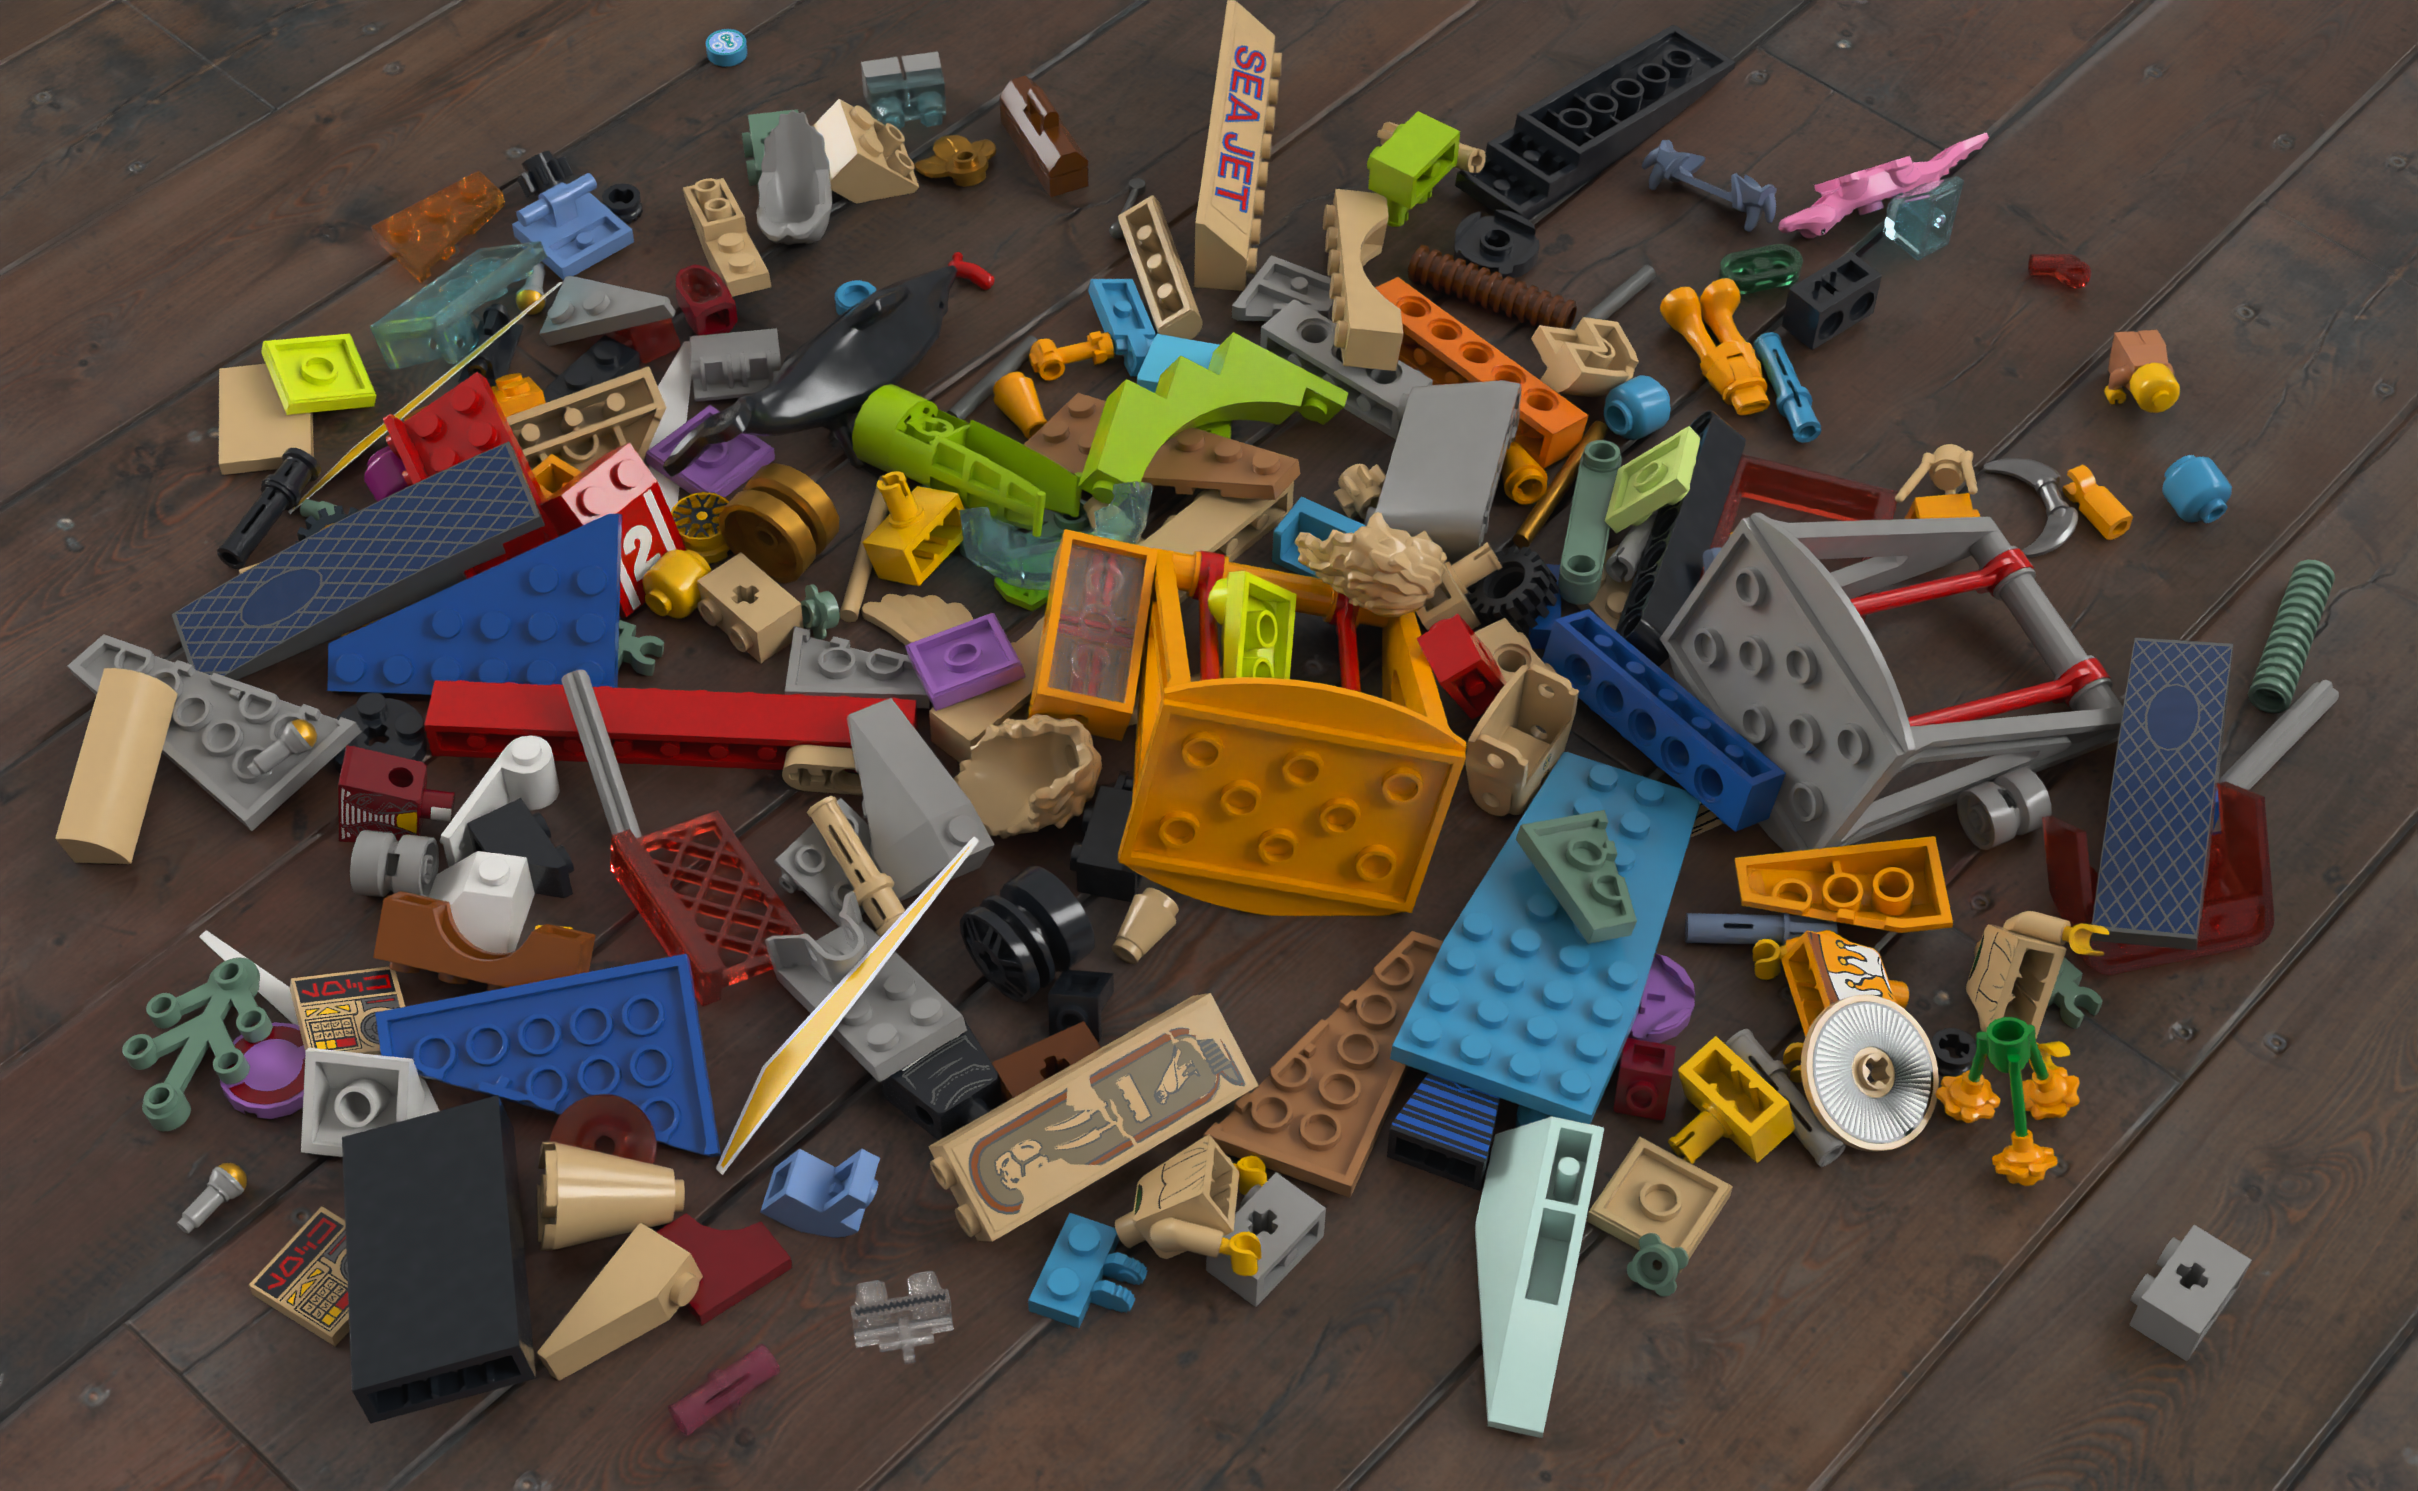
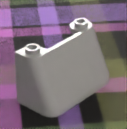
[1364,380,1521,564]

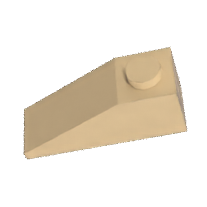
[537,1223,703,1381]

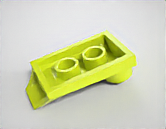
[1208,571,1297,679]

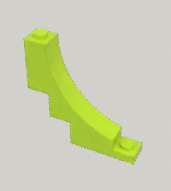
[1078,332,1349,507]

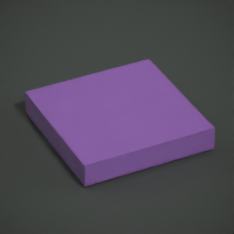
[646,405,775,498]
[905,613,1026,711]

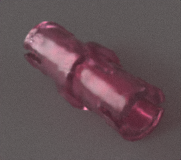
[668,1344,780,1436]

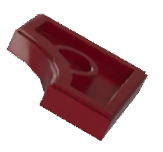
[656,1213,793,1326]

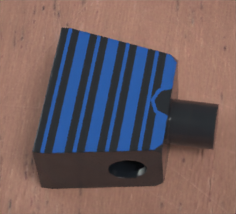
[1387,1073,1500,1191]

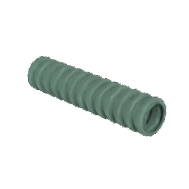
[2248,560,2335,713]

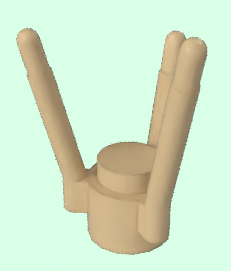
[1895,444,1978,503]

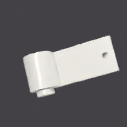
[440,735,560,867]

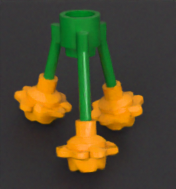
[1935,1017,2080,1186]

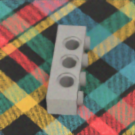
[1260,299,1433,439]

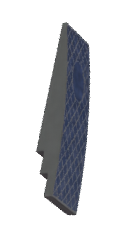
[171,442,545,680]
[2091,638,2233,950]

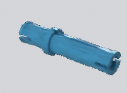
[1754,332,1821,443]

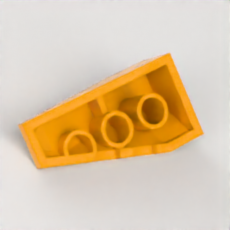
[1735,836,1953,933]

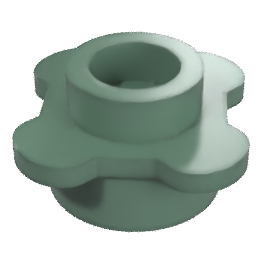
[800,584,840,640]
[1627,1233,1689,1296]

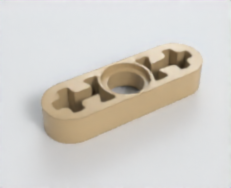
[782,745,863,796]

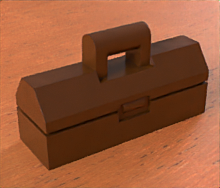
[1000,75,1089,198]

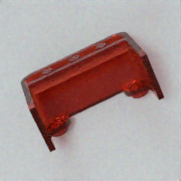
[2042,782,2275,975]

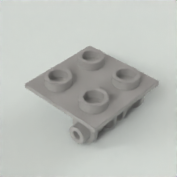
[690,328,781,402]
[774,798,871,927]

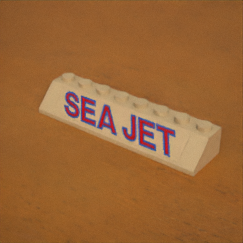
[1194,0,1282,291]

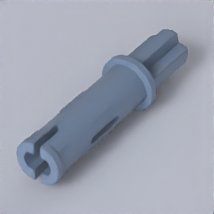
[1685,913,1838,946]

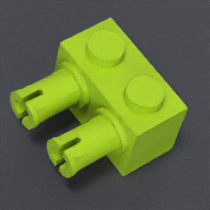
[1367,111,1460,227]

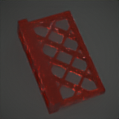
[610,810,805,1007]

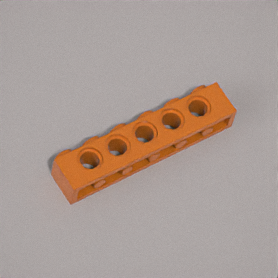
[1375,277,1589,469]

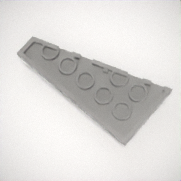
[67,634,362,831]

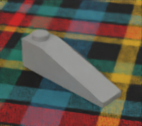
[847,698,995,901]

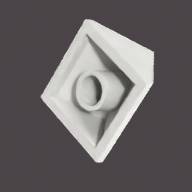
[301,1048,426,1157]

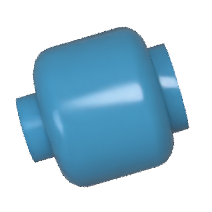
[1604,375,1671,440]
[2162,455,2232,523]

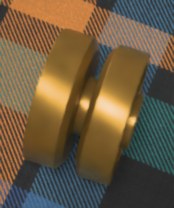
[719,463,839,583]

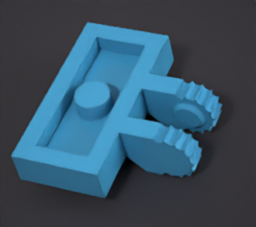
[1028,1213,1148,1328]

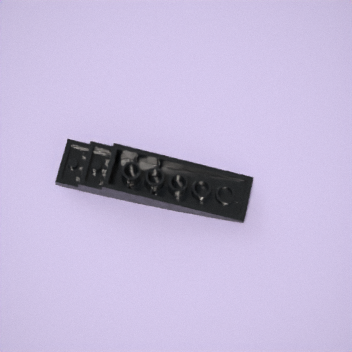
[1455,24,1736,220]

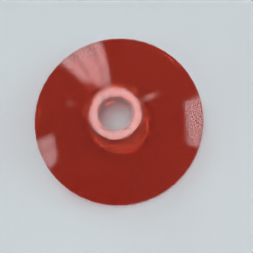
[550,1094,657,1164]

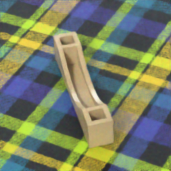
[1323,189,1404,371]

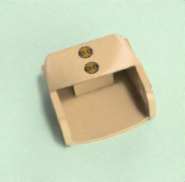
[1465,664,1579,816]

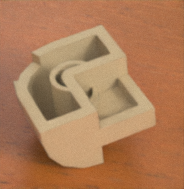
[1531,317,1639,397]

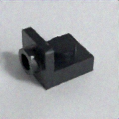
[1048,970,1114,1042]

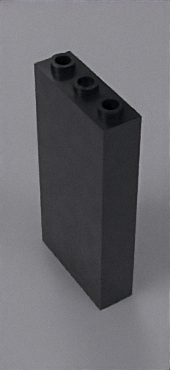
[342,1095,536,1424]

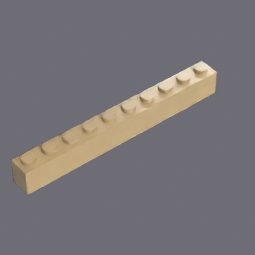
[929,482,1294,762]

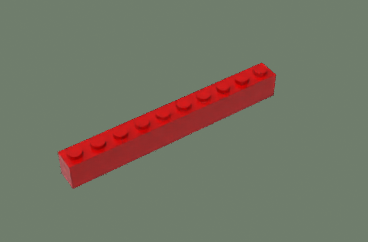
[424,680,919,773]

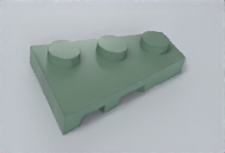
[1516,810,1637,944]

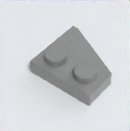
[1232,255,1334,321]

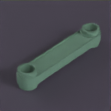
[1558,440,1622,604]

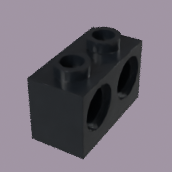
[1782,252,1882,350]

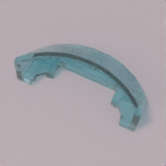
[959,481,1153,590]

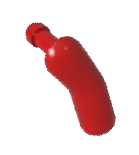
[948,252,995,290]

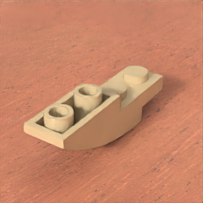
[683,178,771,297]

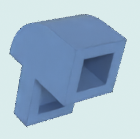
[760,1149,880,1238]

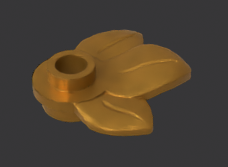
[914,135,997,186]

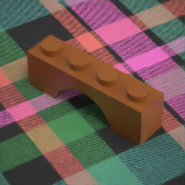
[373,891,596,991]

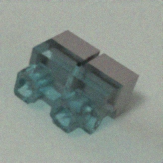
[861,52,946,130]

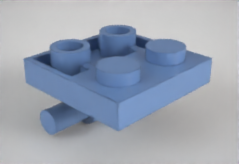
[512,173,634,281]

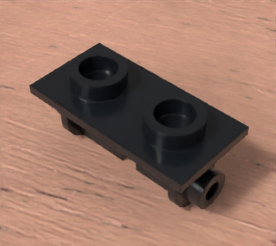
[458,303,523,387]

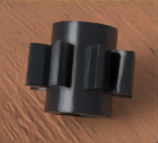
[517,150,573,198]

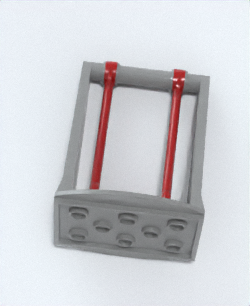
[1660,512,2123,852]

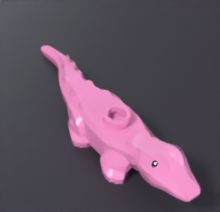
[1778,133,1989,238]

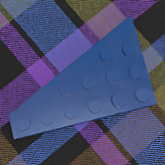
[327,514,622,694]
[375,954,721,1158]

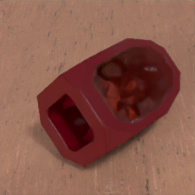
[676,264,738,336]

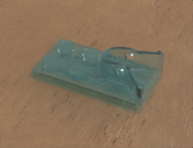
[370,241,547,369]

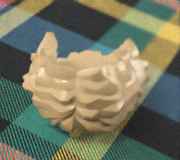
[1295,512,1447,617]
[953,714,1102,839]

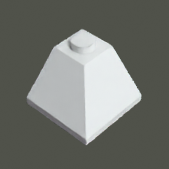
[429,851,535,953]

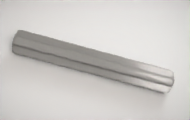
[561,670,644,854]
[2218,680,2339,803]

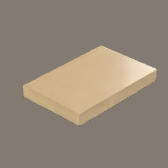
[219,364,314,475]

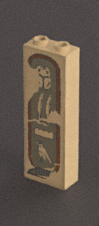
[928,993,1259,1242]

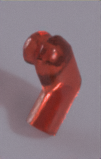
[2028,254,2092,289]

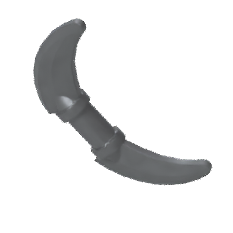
[1984,458,2078,558]

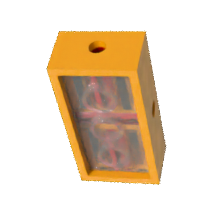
[1027,529,1158,741]

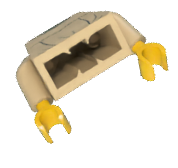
[1966,911,2109,1070]
[1115,1134,1267,1276]

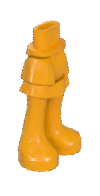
[1660,278,1770,416]

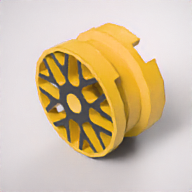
[671,492,730,564]

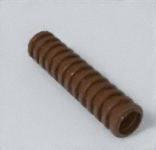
[1408,245,1577,329]

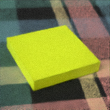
[261,334,376,415]

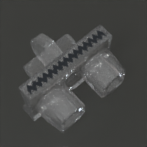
[850,1270,953,1364]

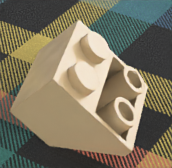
[813,99,919,204]

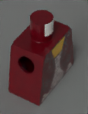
[338,746,455,842]

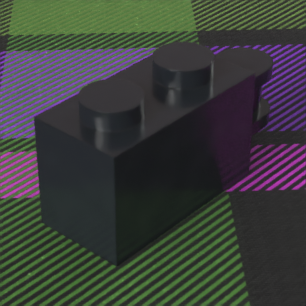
[1070,770,1143,902]

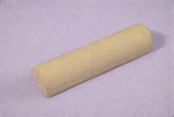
[1117,195,1202,340]

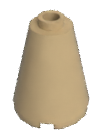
[537,1142,685,1251]

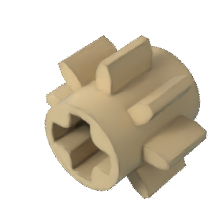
[1334,464,1386,519]

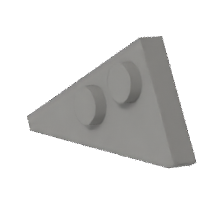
[539,276,676,346]

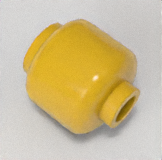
[642,549,711,619]

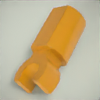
[2062,464,2133,540]

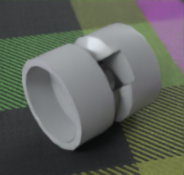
[1957,767,2052,850]
[350,830,439,897]

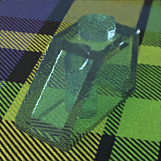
[1883,176,1964,261]

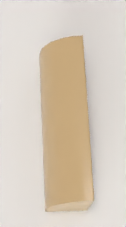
[55,668,178,864]

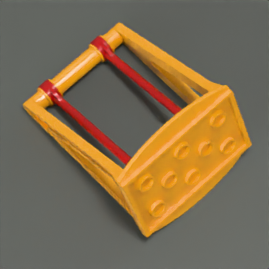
[1118,548,1467,916]

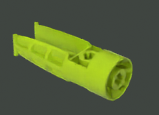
[852,384,1082,537]

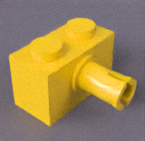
[862,471,973,586]
[1668,1036,1795,1165]

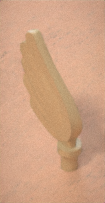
[862,594,973,646]

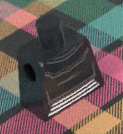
[882,1020,1001,1141]

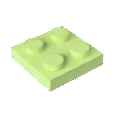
[1605,426,1701,534]

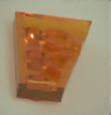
[371,171,505,284]

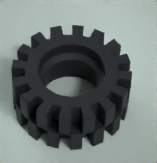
[1467,546,1559,633]

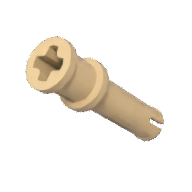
[807,796,906,938]

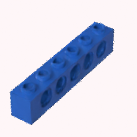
[1542,609,1786,832]

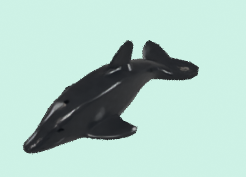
[663,265,958,478]

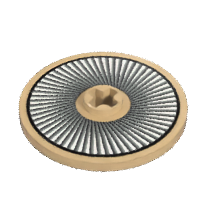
[1801,995,1939,1152]

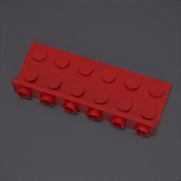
[383,372,562,579]

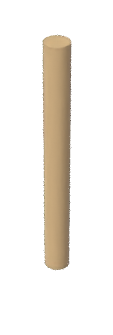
[840,475,888,622]

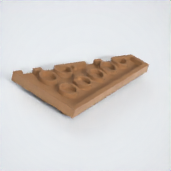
[1023,393,1301,500]
[1203,931,1444,1198]

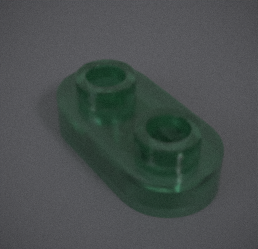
[1718,244,1803,294]

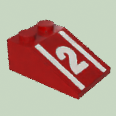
[539,442,687,619]

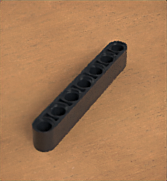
[1616,410,1746,667]

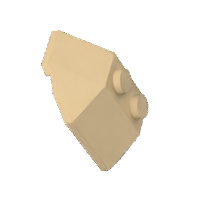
[506,366,666,472]

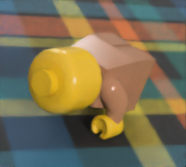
[2104,330,2180,413]

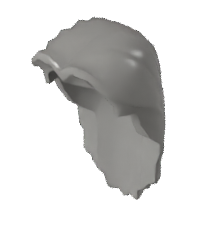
[756,110,832,245]

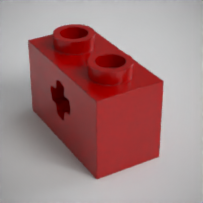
[1416,614,1507,720]

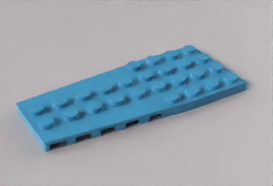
[1390,752,1701,1124]

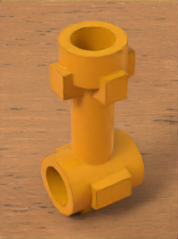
[1029,331,1114,381]

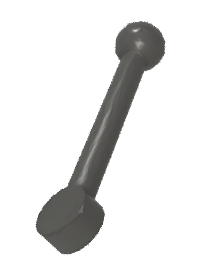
[1109,178,1146,239]

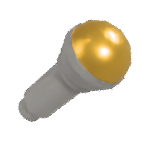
[515,262,546,315]
[247,719,317,777]
[177,1163,247,1234]

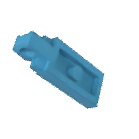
[1088,279,1156,376]

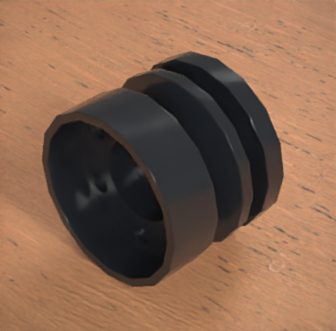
[960,866,1095,1002]

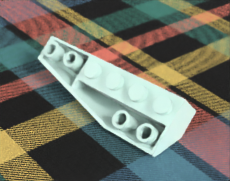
[1475,1117,1604,1438]

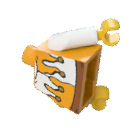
[1753,930,1909,1083]

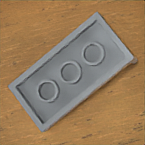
[765,891,967,1082]

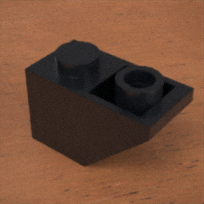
[467,798,574,898]

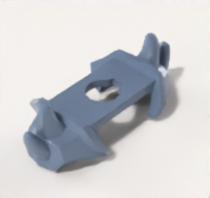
[1641,140,1777,232]

